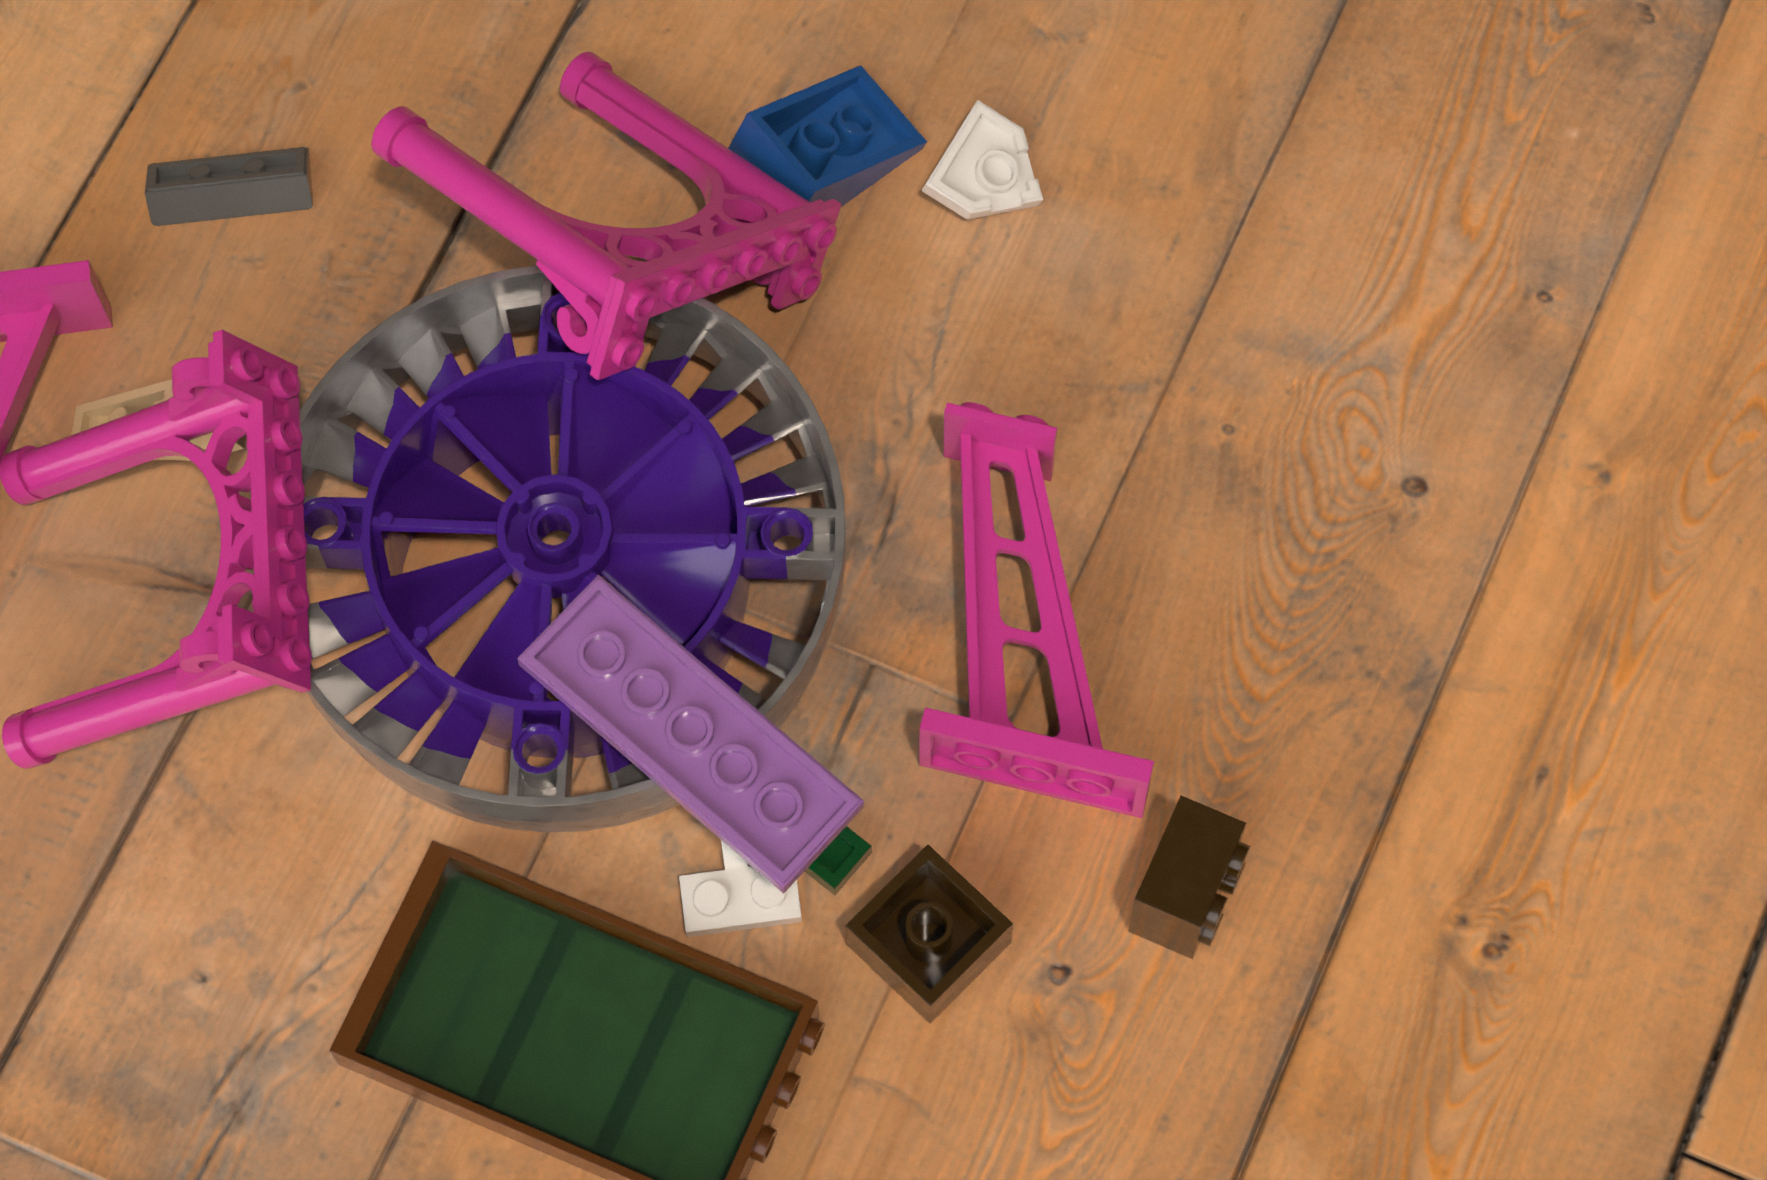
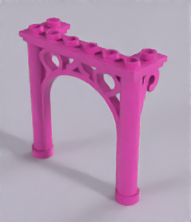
[371,51,841,380]
[0,329,312,769]

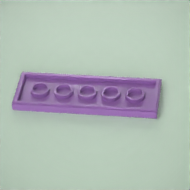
[517,575,864,894]

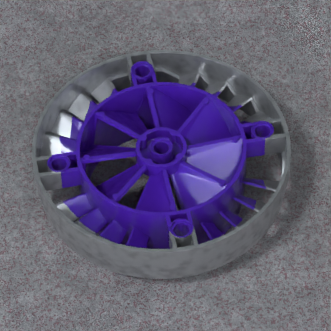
[300,266,846,833]

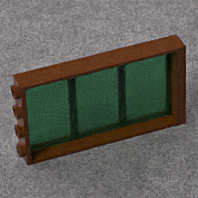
[330,841,825,1180]

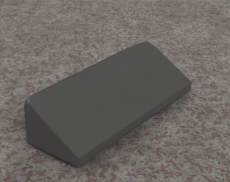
[145,147,313,226]

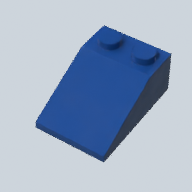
[729,65,927,207]

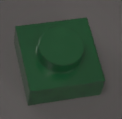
[805,826,872,895]

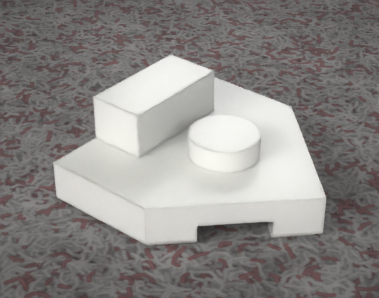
[921,100,1043,220]

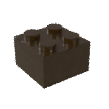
[1128,795,1251,959]
[845,845,1013,1024]

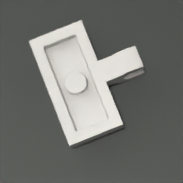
[679,840,802,937]

